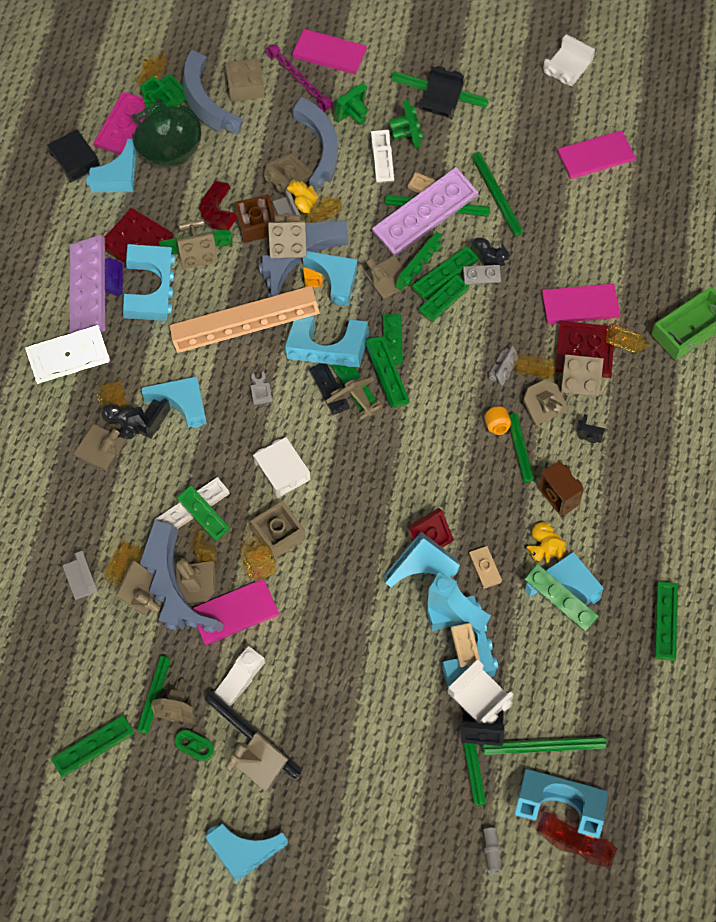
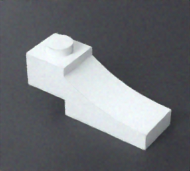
[371,130,394,183]
[214,646,265,707]

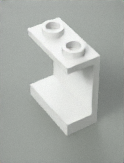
[543,34,595,86]
[253,437,310,498]
[448,660,514,724]

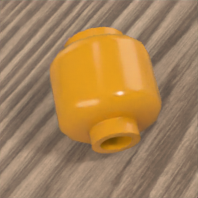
[484,406,511,435]

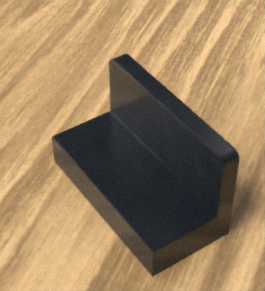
[138,399,171,439]

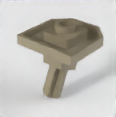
[523,380,569,426]
[176,558,216,605]
[151,679,196,724]

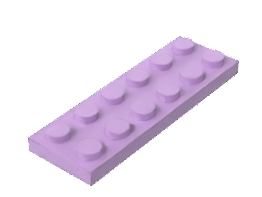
[372,167,479,256]
[70,235,105,334]

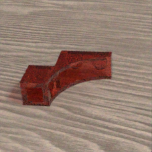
[536,812,618,868]

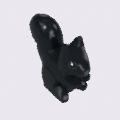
[471,237,510,266]
[102,404,148,439]

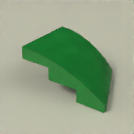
[140,73,186,118]

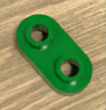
[175,730,214,762]

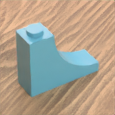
[86,139,136,192]
[303,251,358,306]
[141,377,207,428]
[384,532,460,588]
[525,552,603,605]
[428,573,491,634]
[205,824,288,882]

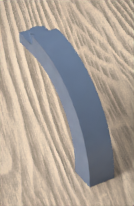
[182,50,243,135]
[293,97,338,192]

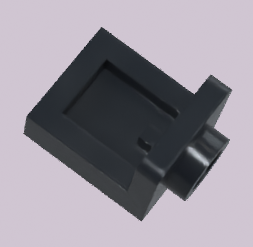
[576,414,605,443]

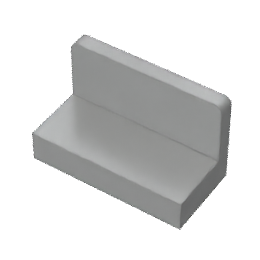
[272,189,301,221]
[63,551,98,600]

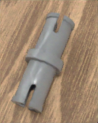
[483,828,502,874]

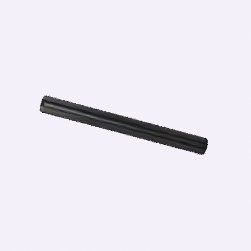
[205,691,302,779]

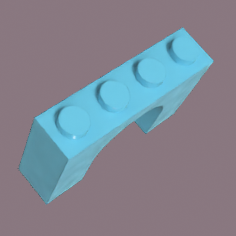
[123,244,175,321]
[285,315,369,368]
[427,595,498,687]
[515,769,608,838]

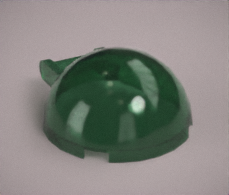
[130,97,202,168]

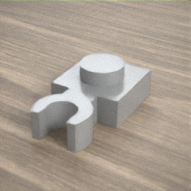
[251,372,272,405]

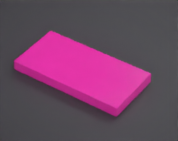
[292,29,367,75]
[93,92,148,155]
[557,130,635,179]
[542,284,620,324]
[193,579,279,646]

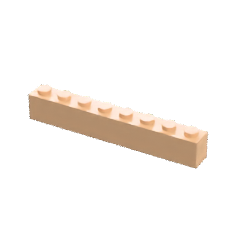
[170,286,320,353]

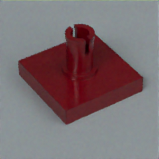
[407,507,454,548]

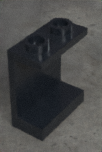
[418,66,465,119]
[47,129,100,183]
[461,708,505,746]

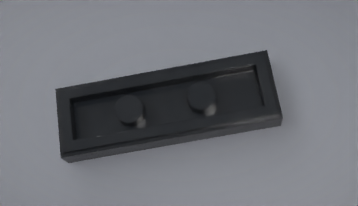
[309,363,350,416]

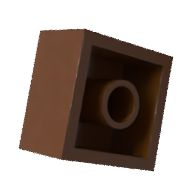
[234,194,275,243]
[538,460,584,517]

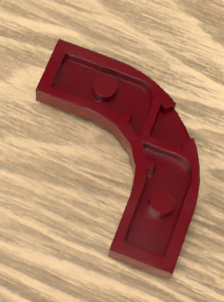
[200,181,238,231]

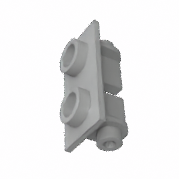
[463,265,501,284]
[489,346,519,386]

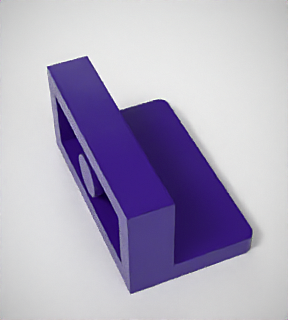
[105,257,123,296]

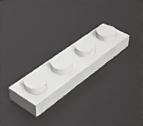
[154,477,229,529]

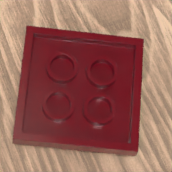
[104,208,174,273]
[555,320,615,378]

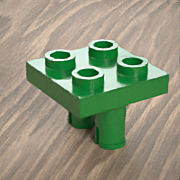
[334,82,369,126]
[389,99,423,148]

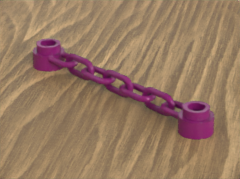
[265,44,333,112]

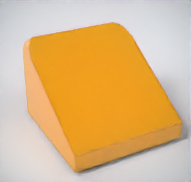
[303,267,323,287]

